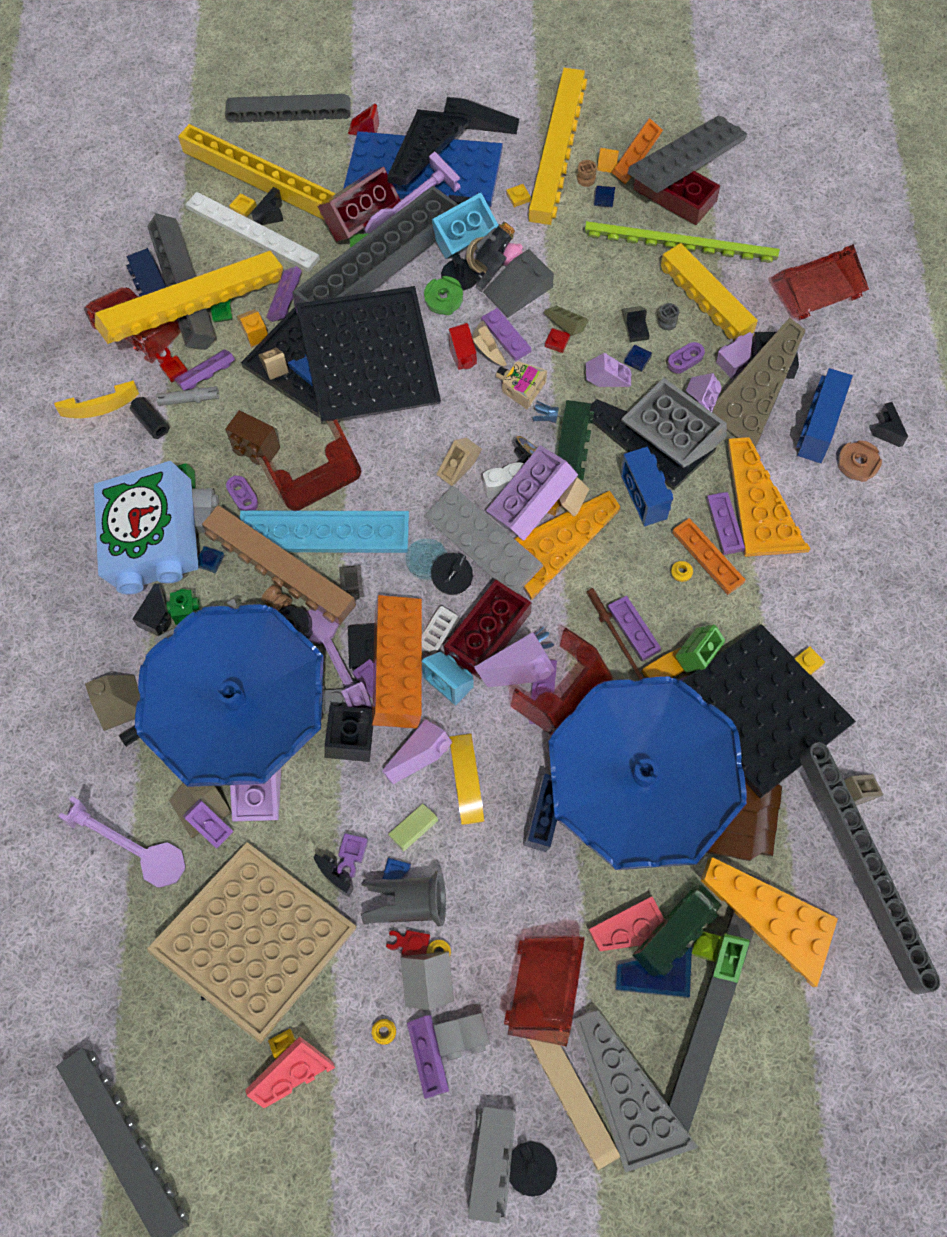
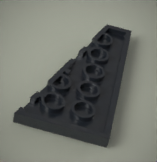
[387,109,471,185]
[583,399,716,490]

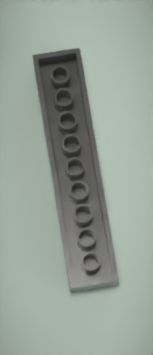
[292,186,459,308]

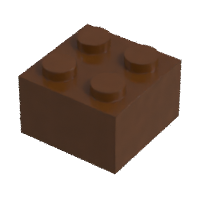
[225,410,280,467]

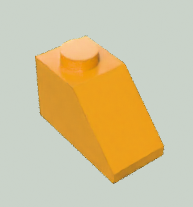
[236,309,268,347]

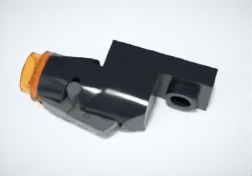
[475,222,515,292]

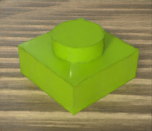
[692,931,721,962]

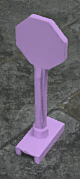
[364,152,461,234]
[306,610,372,709]
[58,796,186,888]

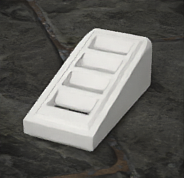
[422,606,459,655]

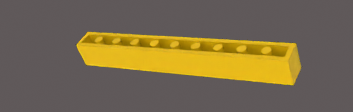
[529,67,587,225]
[178,124,336,220]
[95,251,283,344]

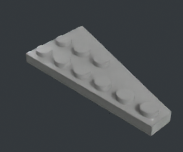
[573,1011,698,1173]

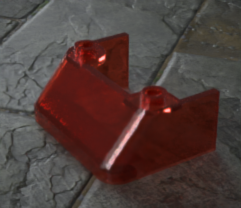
[257,419,361,511]
[511,628,613,735]

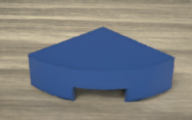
[382,858,411,879]

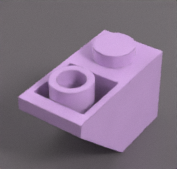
[716,332,753,379]
[586,353,631,387]
[686,373,722,412]

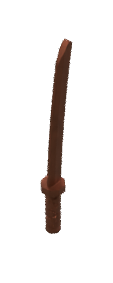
[586,588,644,680]

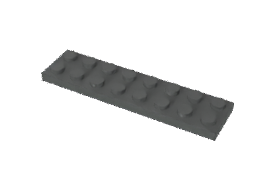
[627,115,748,193]

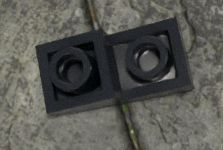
[313,854,354,897]

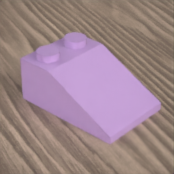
[474,632,555,687]
[230,768,281,821]

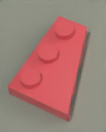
[588,896,675,952]
[245,1037,335,1108]

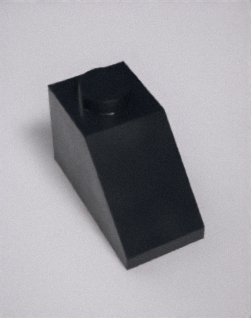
[133,583,171,636]

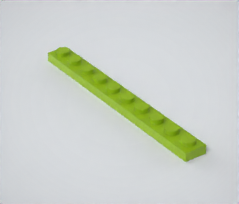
[585,221,780,263]

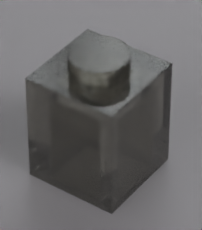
[339,565,365,600]

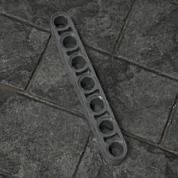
[225,94,351,123]

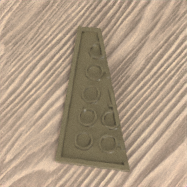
[712,317,806,448]

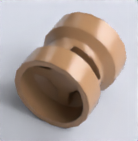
[577,160,597,187]
[261,585,292,611]

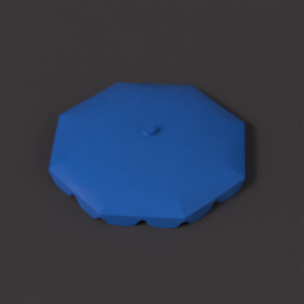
[135,604,324,787]
[548,677,747,870]

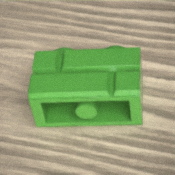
[676,624,725,672]

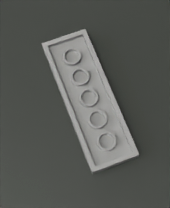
[424,485,543,593]

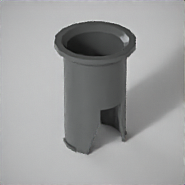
[361,870,446,926]

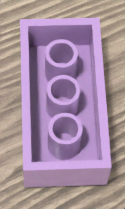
[486,445,578,541]

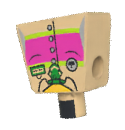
[496,361,547,410]

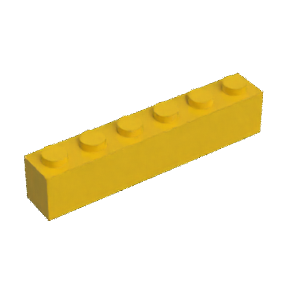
[661,243,758,341]

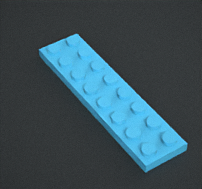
[240,511,409,553]

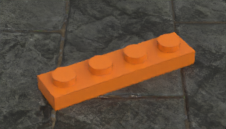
[611,118,663,184]
[672,518,746,595]

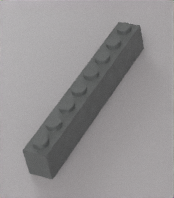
[147,213,216,350]
[56,1048,189,1237]

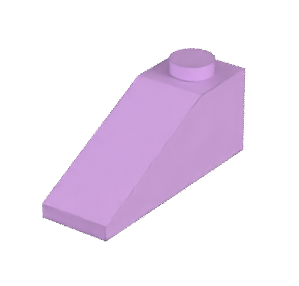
[382,719,452,784]

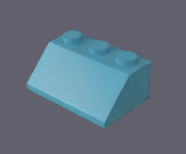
[432,192,499,259]

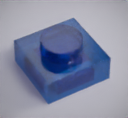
[594,185,615,207]
[624,345,652,372]
[198,546,225,574]

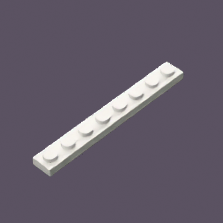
[185,192,320,272]

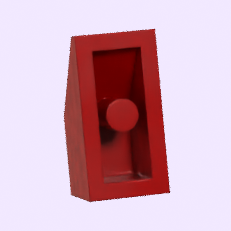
[448,323,477,370]

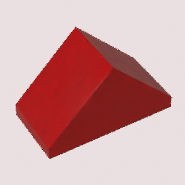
[348,103,379,135]

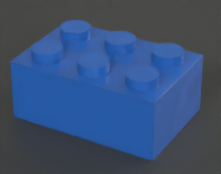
[620,447,673,527]

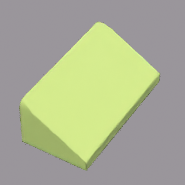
[388,804,438,852]

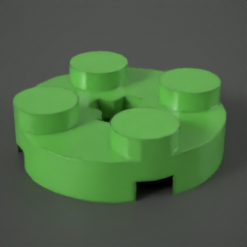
[424,276,463,315]

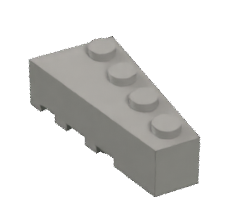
[468,1107,516,1223]

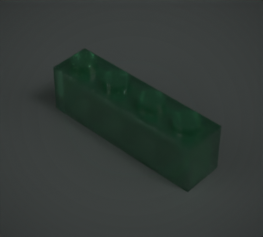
[557,400,594,480]
[632,884,722,977]

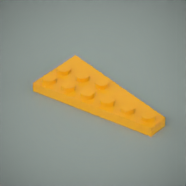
[728,437,810,557]
[515,490,621,601]
[700,857,838,987]

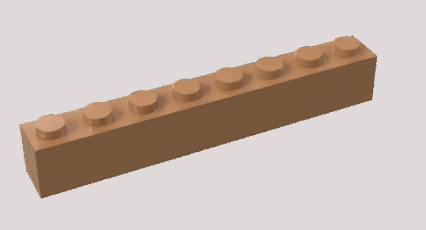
[202,505,356,625]

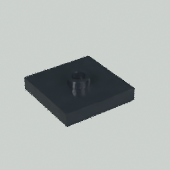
[348,624,374,669]

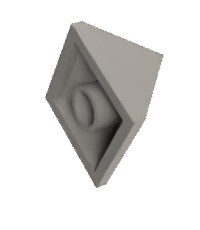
[400,951,454,1010]

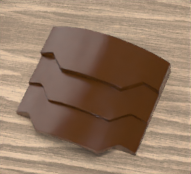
[706,783,782,861]

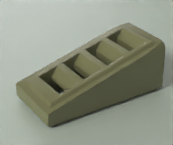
[544,306,589,336]

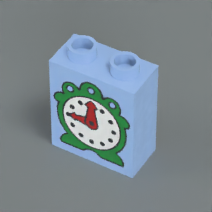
[94,461,198,594]

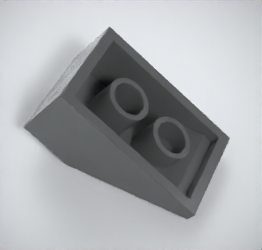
[483,249,554,318]

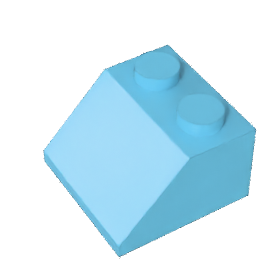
[422,651,474,706]

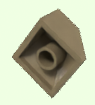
[85,675,140,731]
[169,783,232,838]

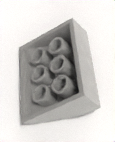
[621,378,727,468]

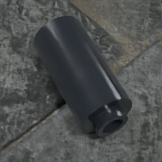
[130,397,170,439]

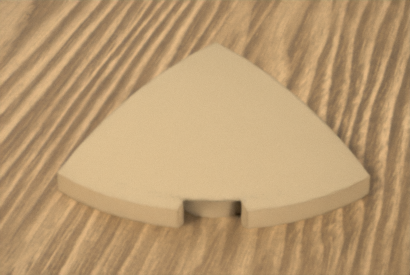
[472,321,507,367]

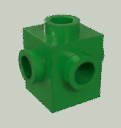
[167,589,200,625]

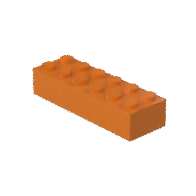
[372,595,422,728]

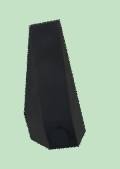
[444,97,520,135]

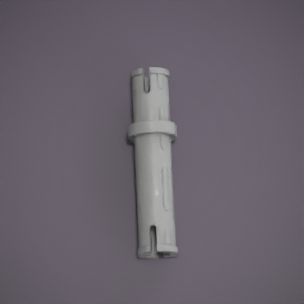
[156,386,219,406]

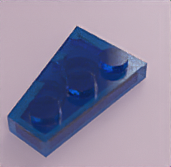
[616,947,692,998]

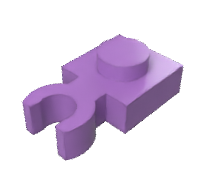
[337,833,368,878]

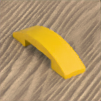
[54,380,139,418]
[449,734,485,825]

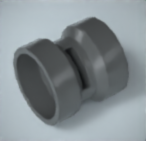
[658,303,679,331]

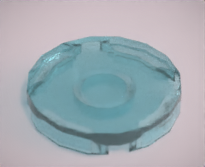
[405,539,447,580]

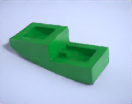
[211,299,233,323]

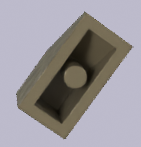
[834,774,883,806]

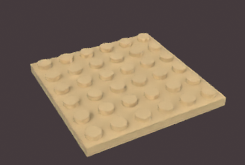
[147,842,356,1044]

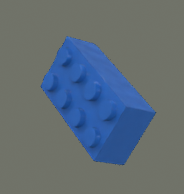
[796,368,853,464]

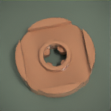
[838,440,882,482]

